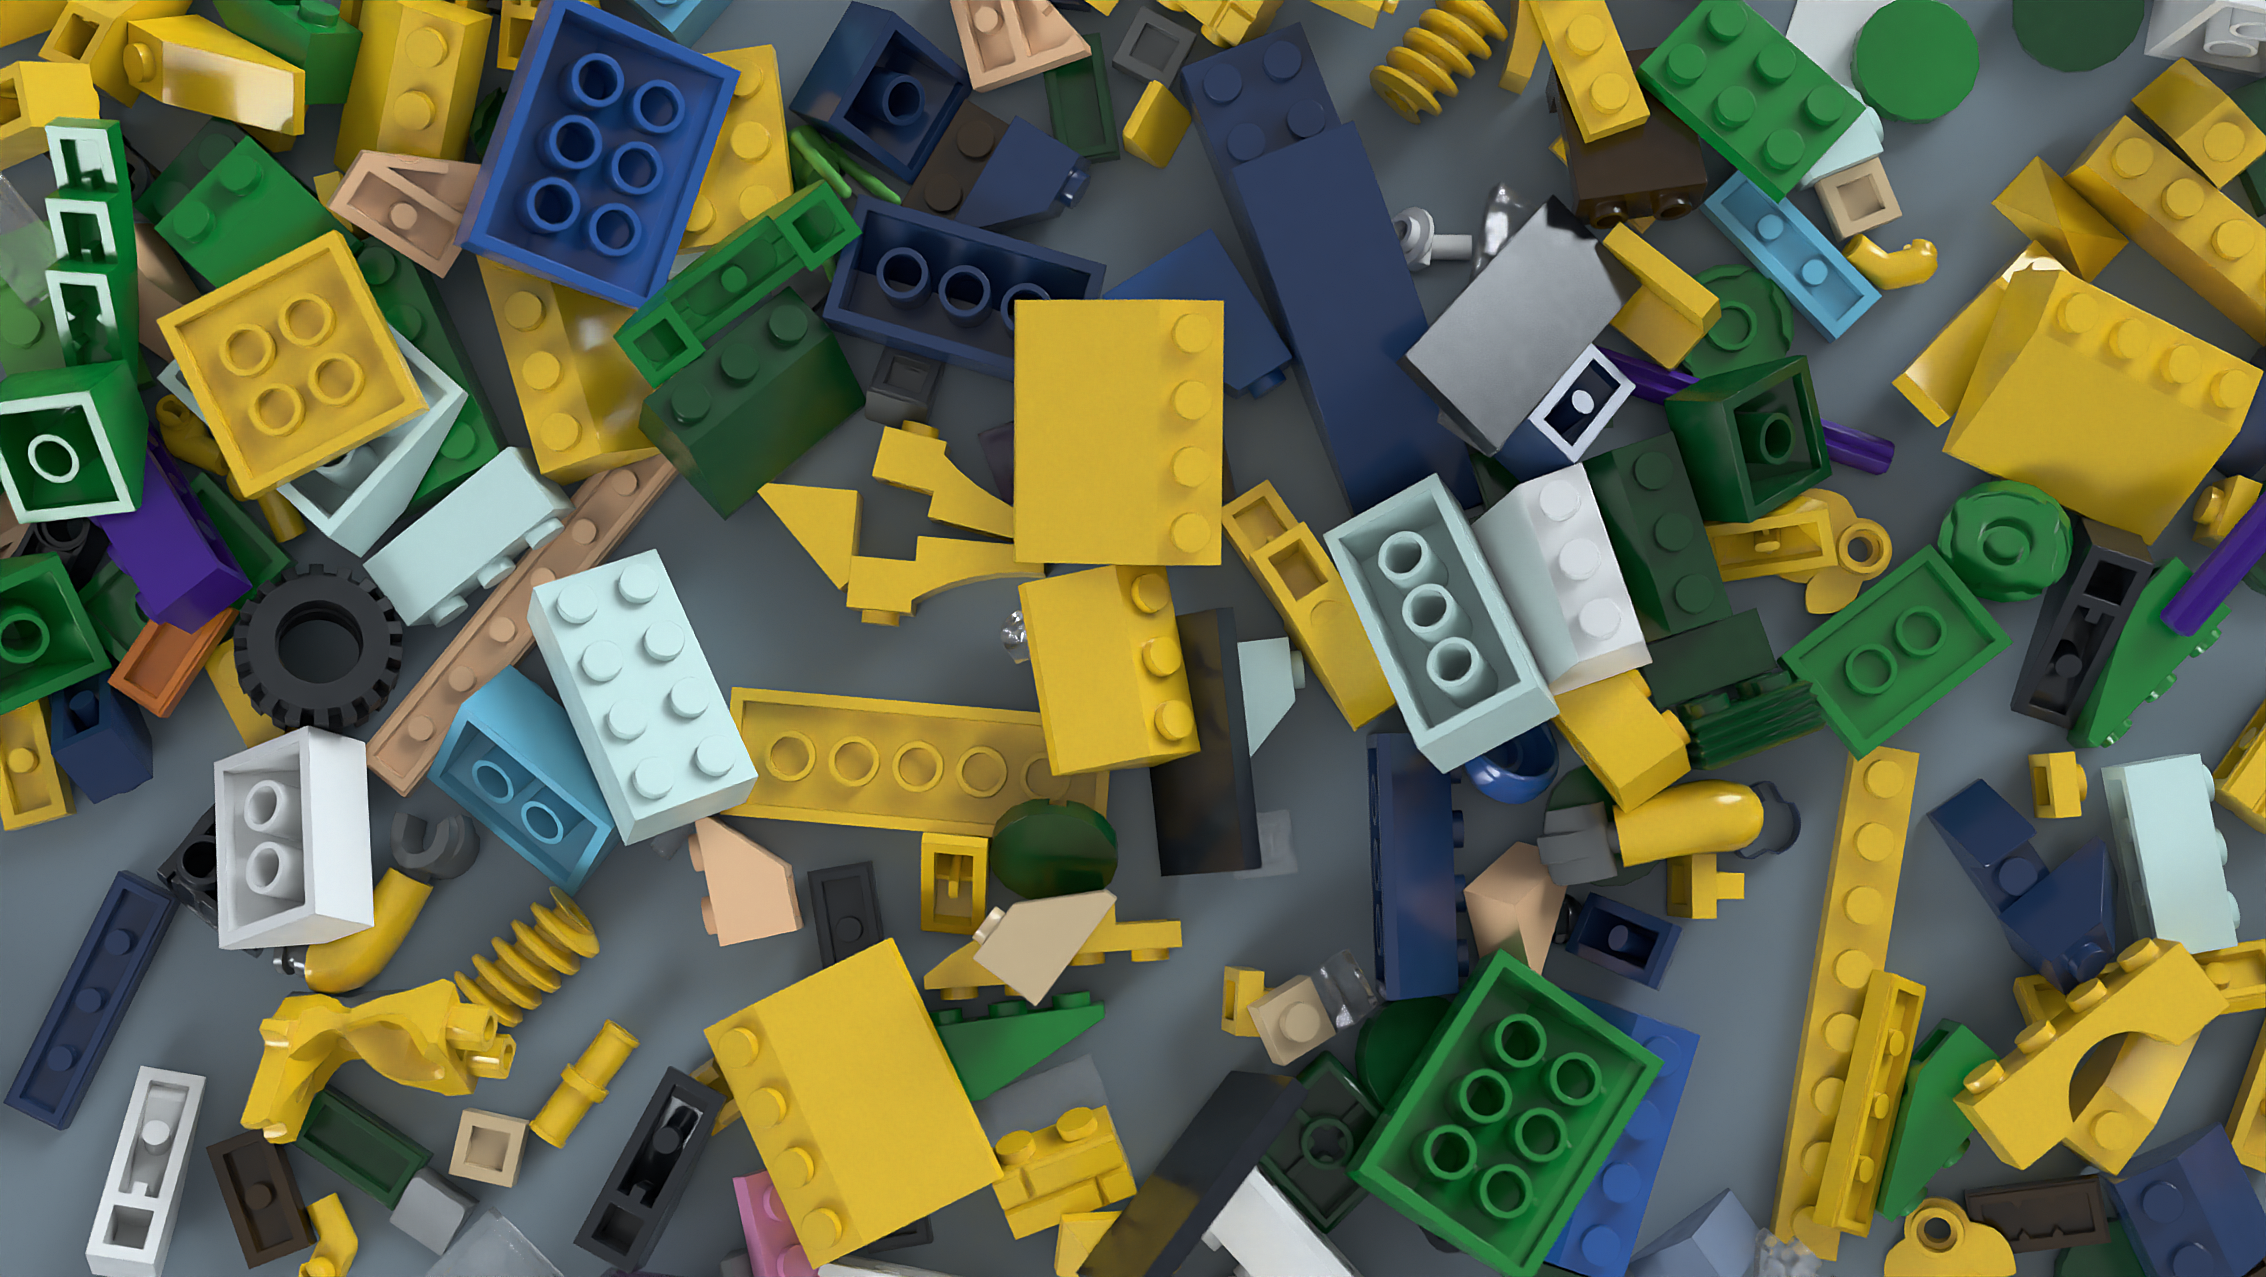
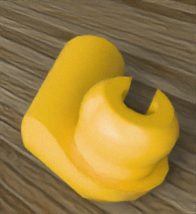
[226,470,308,543]

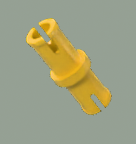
[528,1019,641,1149]

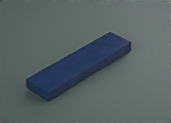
[3,870,181,1131]

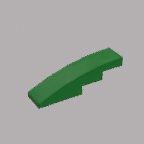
[44,116,139,386]

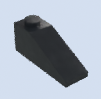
[2010,516,2156,730]
[573,1066,728,1275]

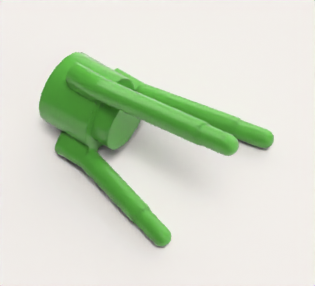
[787,125,901,283]

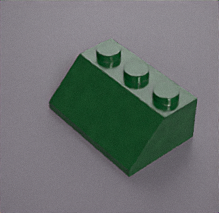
[638,286,866,521]
[1574,431,1733,643]

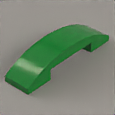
[613,179,863,390]

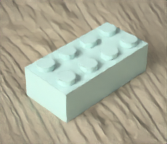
[1323,473,1561,774]
[526,549,758,846]

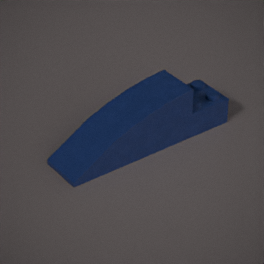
[1180,22,1483,518]

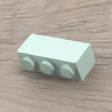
[363,447,576,628]
[2101,754,2240,954]

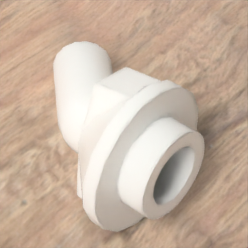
[1391,207,1472,272]

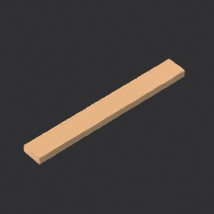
[366,369,682,798]

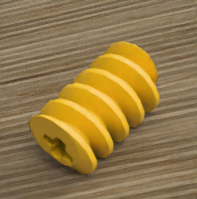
[1369,0,1509,125]
[454,886,600,1028]

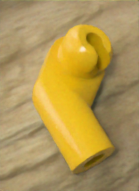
[1841,233,1938,290]
[155,394,230,476]
[298,1192,358,1277]

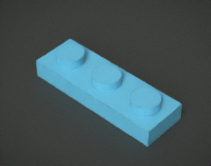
[1699,170,1882,343]

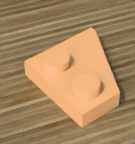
[950,0,1092,93]
[326,150,481,279]

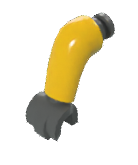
[1537,779,1764,886]
[273,811,480,994]

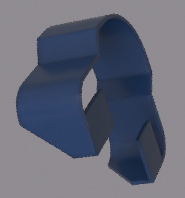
[1734,781,1801,859]

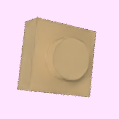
[1814,157,1902,243]
[1246,975,1336,1066]
[448,1107,530,1188]

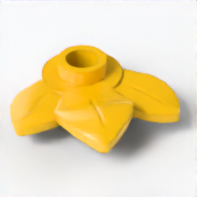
[1776,488,1892,614]
[1884,1196,2016,1277]

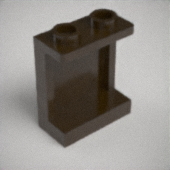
[1545,47,1708,229]

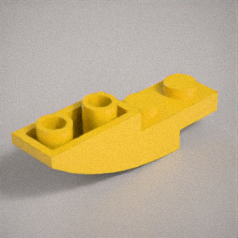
[1221,479,1398,732]
[924,902,1182,1000]

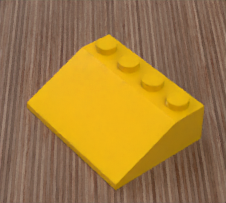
[1942,269,2264,546]
[1013,300,1224,565]
[703,937,1004,1270]

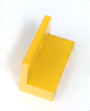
[1603,222,1722,371]

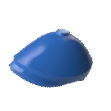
[1463,720,1560,804]

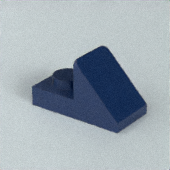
[1926,779,2050,918]

